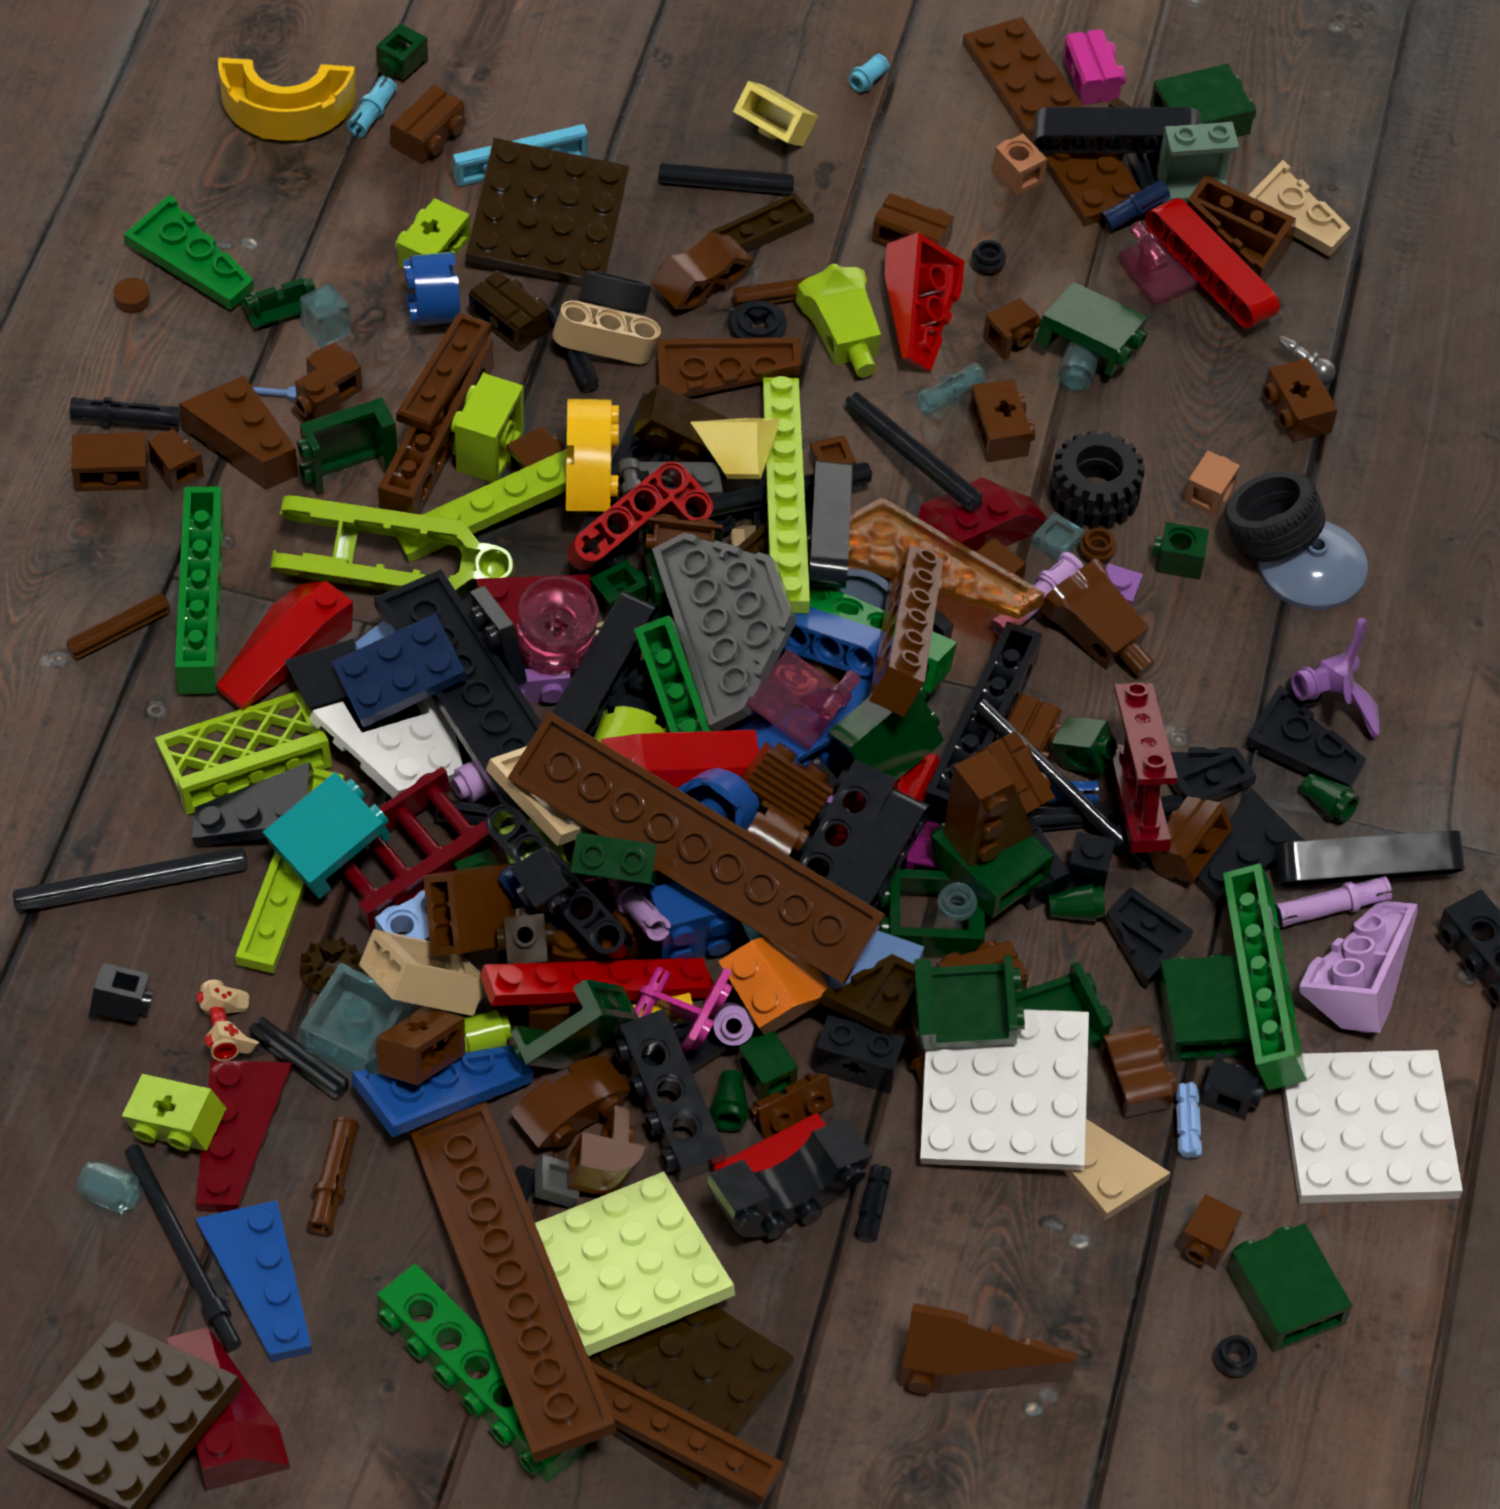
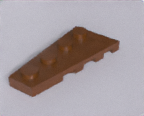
[657,338,801,397]

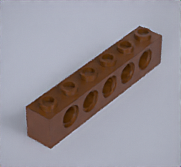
[378,338,493,514]
[869,544,944,717]

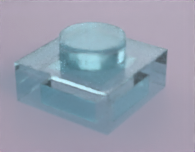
[1032,512,1084,559]

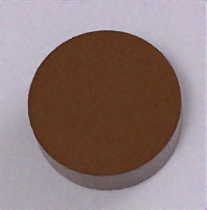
[113,278,150,313]

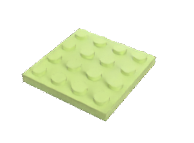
[535,1172,735,1356]

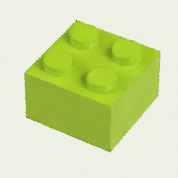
[451,373,524,483]

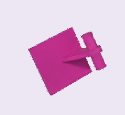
[634,967,733,1055]

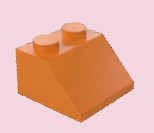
[718,936,829,1035]

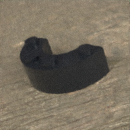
[707,1118,873,1239]

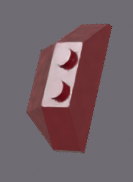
[911,477,1051,576]

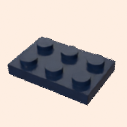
[332,613,468,728]

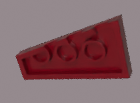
[196,1060,293,1212]

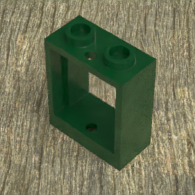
[880,869,985,958]

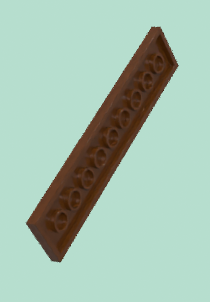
[508,711,886,984]
[410,1102,617,1463]

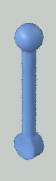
[253,386,296,402]

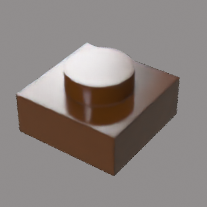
[810,435,856,465]

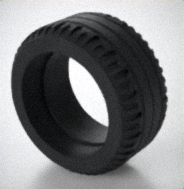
[1224,471,1326,562]

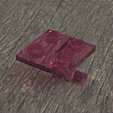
[1119,221,1201,303]
[747,648,861,750]

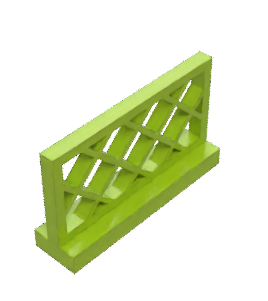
[155,691,332,815]

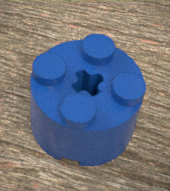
[403,252,461,327]
[677,768,759,831]

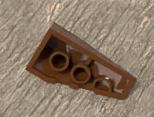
[899,1303,1077,1394]

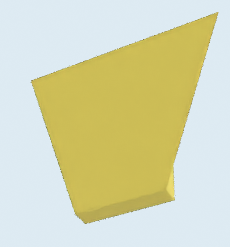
[690,418,779,479]

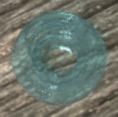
[937,882,977,921]

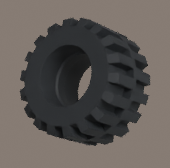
[1050,431,1145,529]

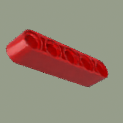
[1145,198,1280,329]

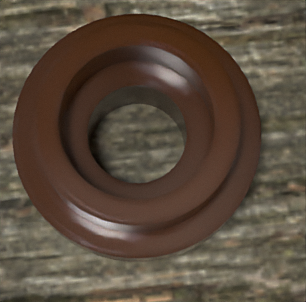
[1080,528,1117,563]

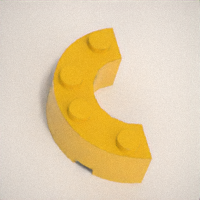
[218,58,357,141]
[566,399,619,511]

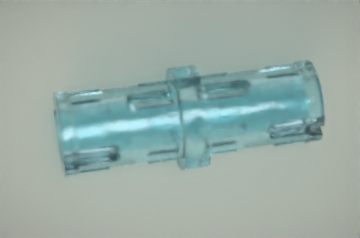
[916,362,986,414]

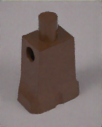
[1039,558,1155,677]

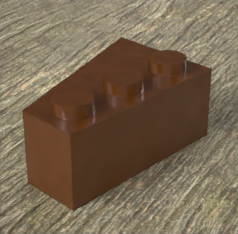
[1187,175,1296,283]
[179,375,298,490]
[943,749,1035,867]

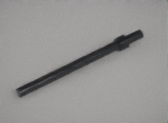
[974,698,1150,870]
[125,1144,242,1351]

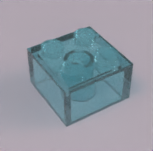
[299,962,412,1074]

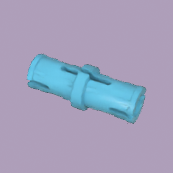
[346,76,398,138]

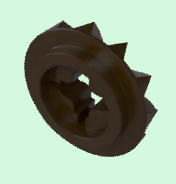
[300,936,363,994]

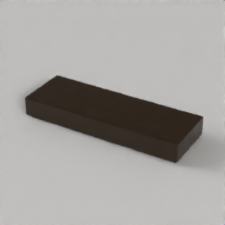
[709,193,814,253]

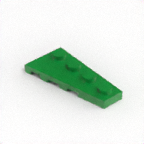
[123,194,254,309]

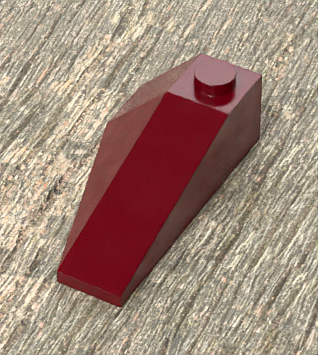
[167,1327,290,1491]

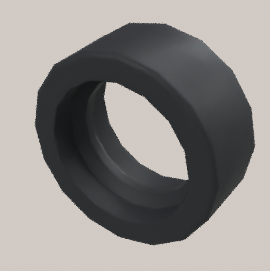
[580,271,651,313]

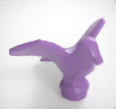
[1291,618,1380,738]

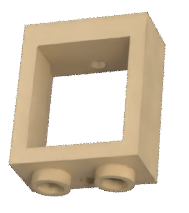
[359,929,485,1016]

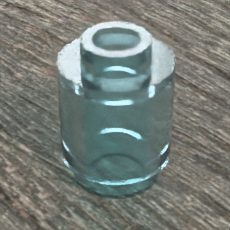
[1058,341,1100,390]
[76,1160,142,1214]

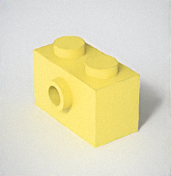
[733,81,819,147]

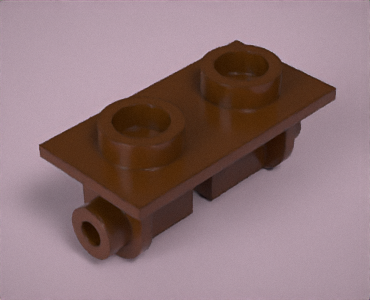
[645,514,723,553]
[749,1073,834,1139]

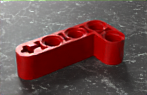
[567,462,713,570]

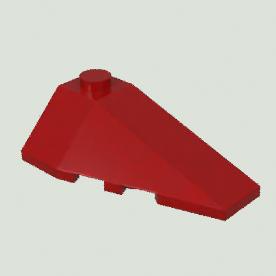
[884,232,964,373]
[216,581,353,711]
[601,730,759,788]

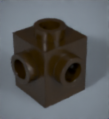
[496,907,555,964]

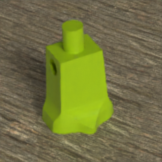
[796,264,881,378]

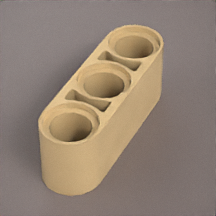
[552,301,661,364]

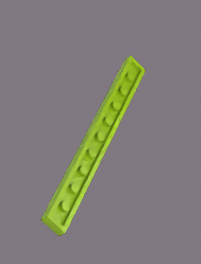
[763,376,810,613]

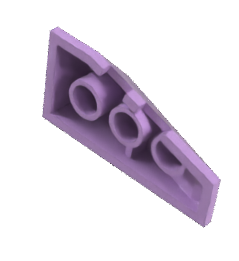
[1299,901,1418,1033]

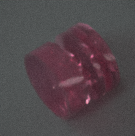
[516,575,599,676]

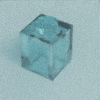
[300,283,351,348]

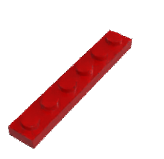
[480,958,713,1006]

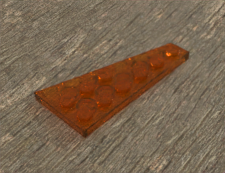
[807,497,1045,619]

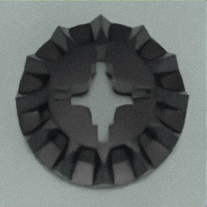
[731,300,787,338]

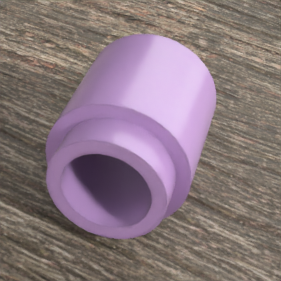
[451,760,494,803]
[713,1002,754,1046]

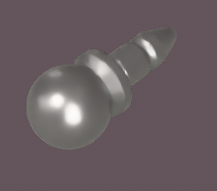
[1278,336,1336,385]

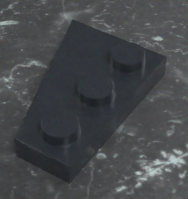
[1245,684,1366,788]
[192,762,314,847]
[1193,789,1304,906]

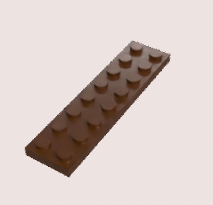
[962,16,1141,227]

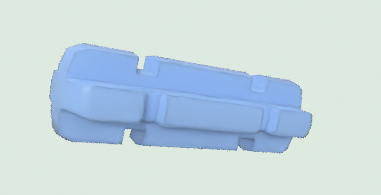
[1176,1082,1202,1159]

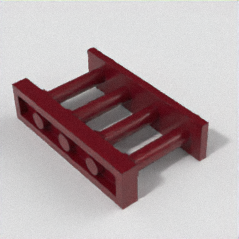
[1109,682,1177,853]
[339,766,500,933]

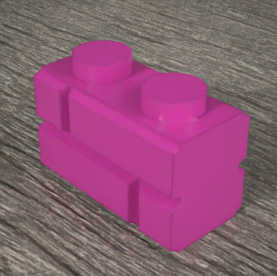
[1062,29,1126,105]

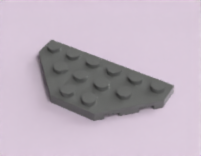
[652,532,797,731]

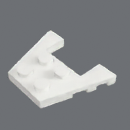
[310,696,462,798]

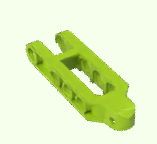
[270,496,515,597]

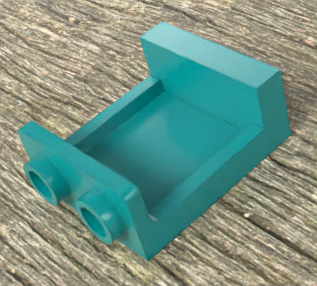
[263,772,391,899]

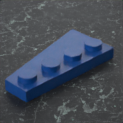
[351,1045,534,1137]
[195,1200,312,1362]

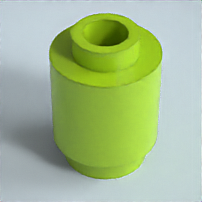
[465,1010,512,1053]

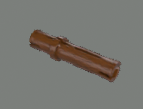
[307,1116,359,1236]

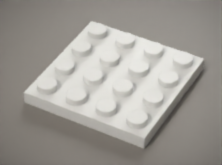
[920,1009,1089,1171]
[1282,1050,1463,1203]

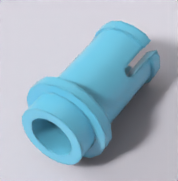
[848,54,890,92]

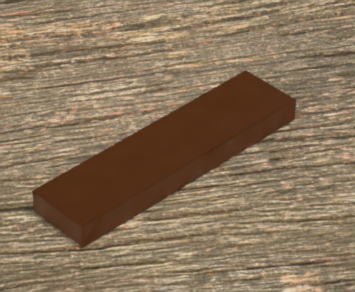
[396,312,492,433]

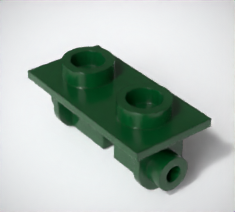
[241,276,320,329]

